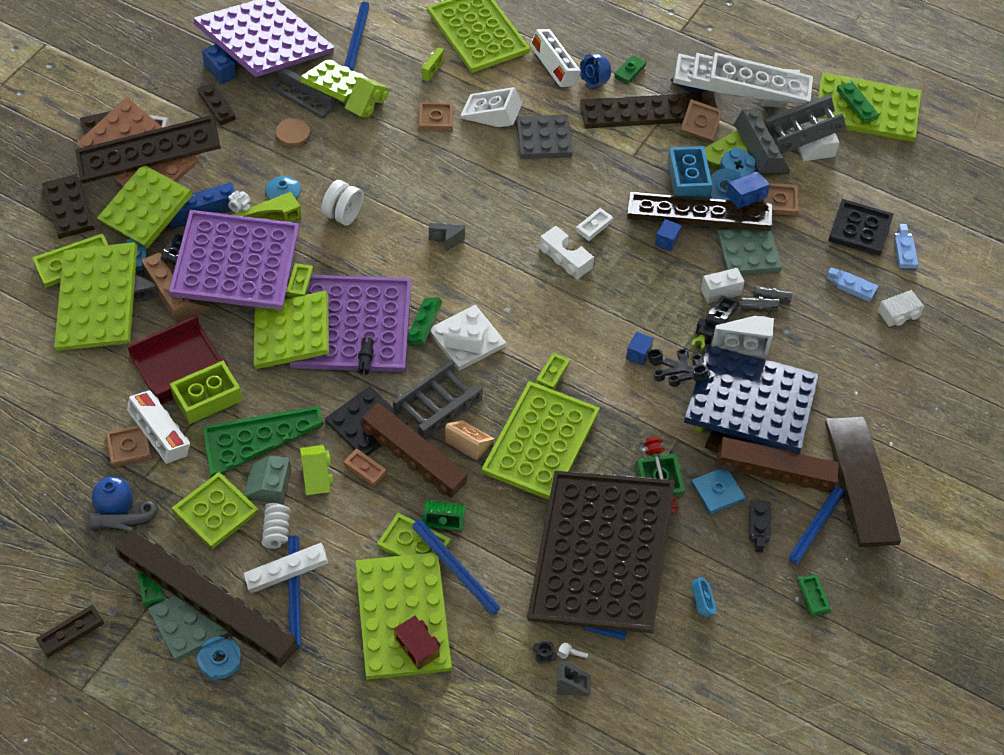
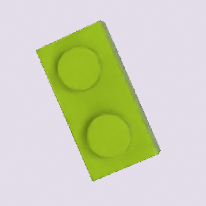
[421,47,444,82]
[286,263,314,297]
[536,352,570,390]

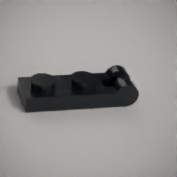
[160,234,183,265]
[705,295,739,325]

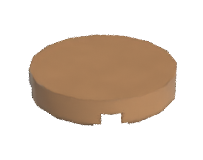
[276,118,310,148]

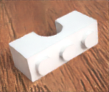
[540,226,594,279]

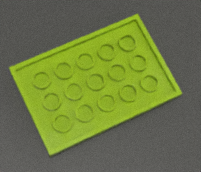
[427,0,530,73]
[816,72,922,142]
[54,242,137,351]
[481,381,600,500]
[355,553,452,680]

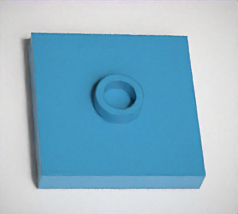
[691,468,746,515]

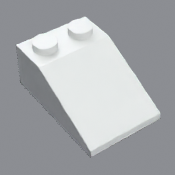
[461,87,522,127]
[711,316,774,359]

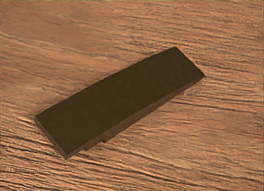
[825,417,901,547]

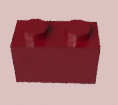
[394,615,441,670]

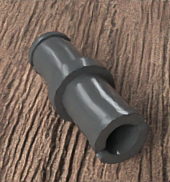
[753,286,792,303]
[741,296,779,311]

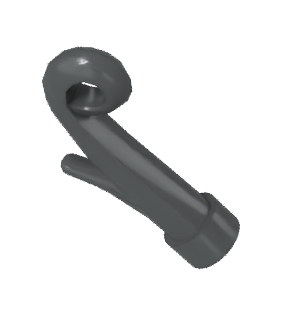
[90,501,158,532]

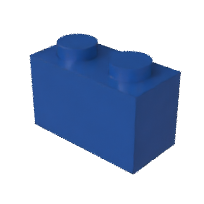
[726,172,770,208]

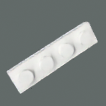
[244,543,328,593]

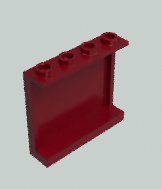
[127,315,228,405]

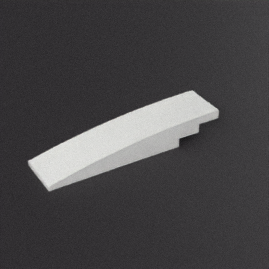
[673,52,813,103]

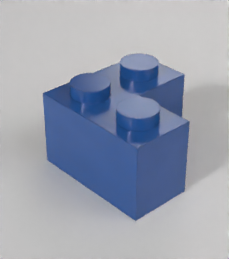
[202,44,238,84]

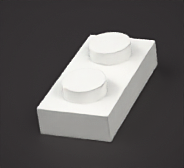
[576,208,613,241]

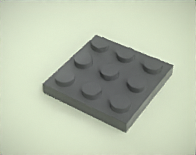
[517,115,573,159]

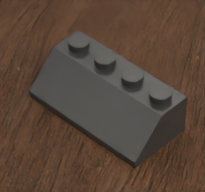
[734,109,790,173]

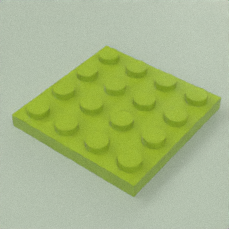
[97,166,193,249]
[254,290,329,369]

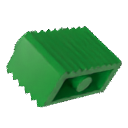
[422,500,466,531]

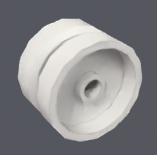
[321,180,364,226]

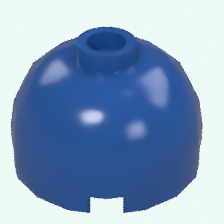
[580,53,611,88]
[92,476,133,515]

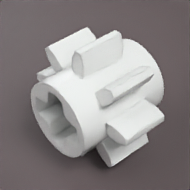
[228,190,251,213]

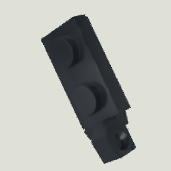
[749,500,771,553]

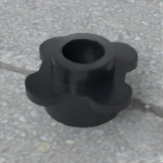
[533,641,556,663]

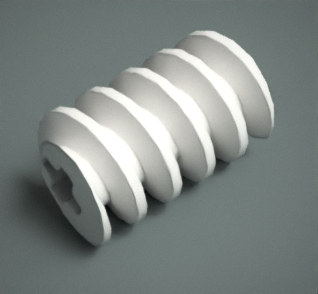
[262,503,291,549]

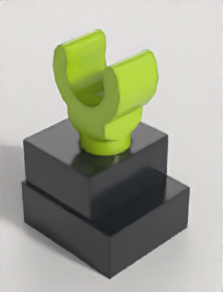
[691,318,717,352]

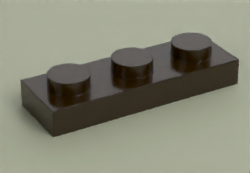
[197,83,236,126]
[36,604,104,658]

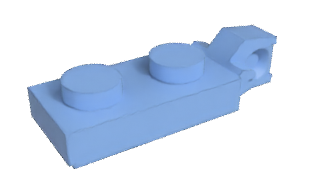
[894,224,918,269]
[826,267,878,302]

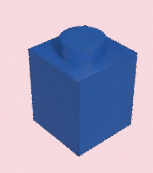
[655,219,682,251]
[626,331,654,365]

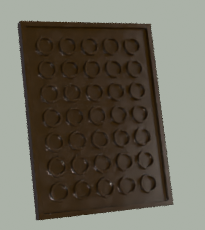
[527,471,675,634]

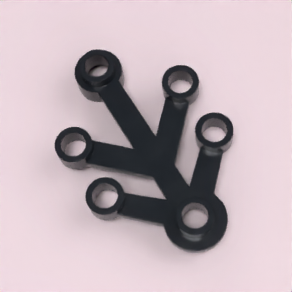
[648,348,711,387]

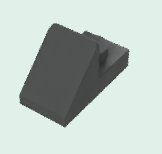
[429,223,465,251]

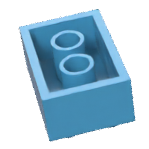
[667,146,712,198]

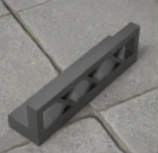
[270,68,336,119]

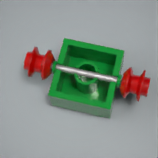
[634,436,685,515]

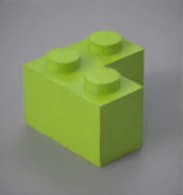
[345,76,390,118]
[300,445,334,495]

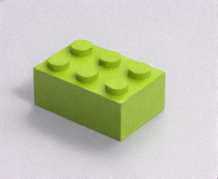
[170,360,242,425]

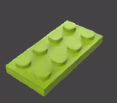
[32,233,108,288]

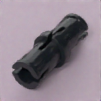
[357,337,374,375]

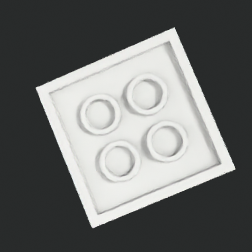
[429,305,506,371]

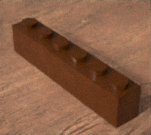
[361,402,468,498]
[716,437,839,492]

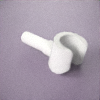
[557,643,588,659]

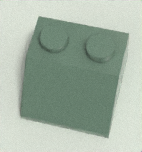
[244,455,291,504]

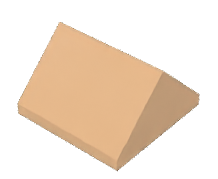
[445,420,495,461]

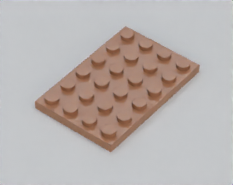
[76,97,199,187]

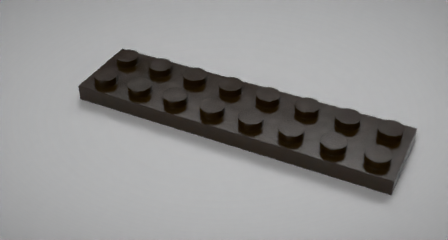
[580,92,717,129]
[75,115,221,183]
[627,192,772,231]

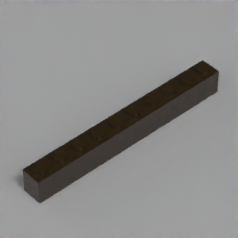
[115,530,297,668]

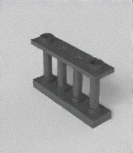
[765,94,846,154]
[393,360,483,440]

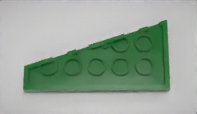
[203,406,323,478]

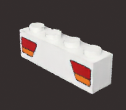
[530,29,581,87]
[127,390,190,464]

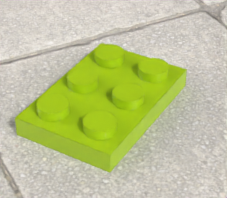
[377,513,451,560]

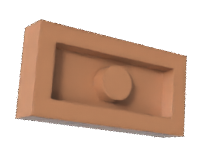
[344,448,387,487]

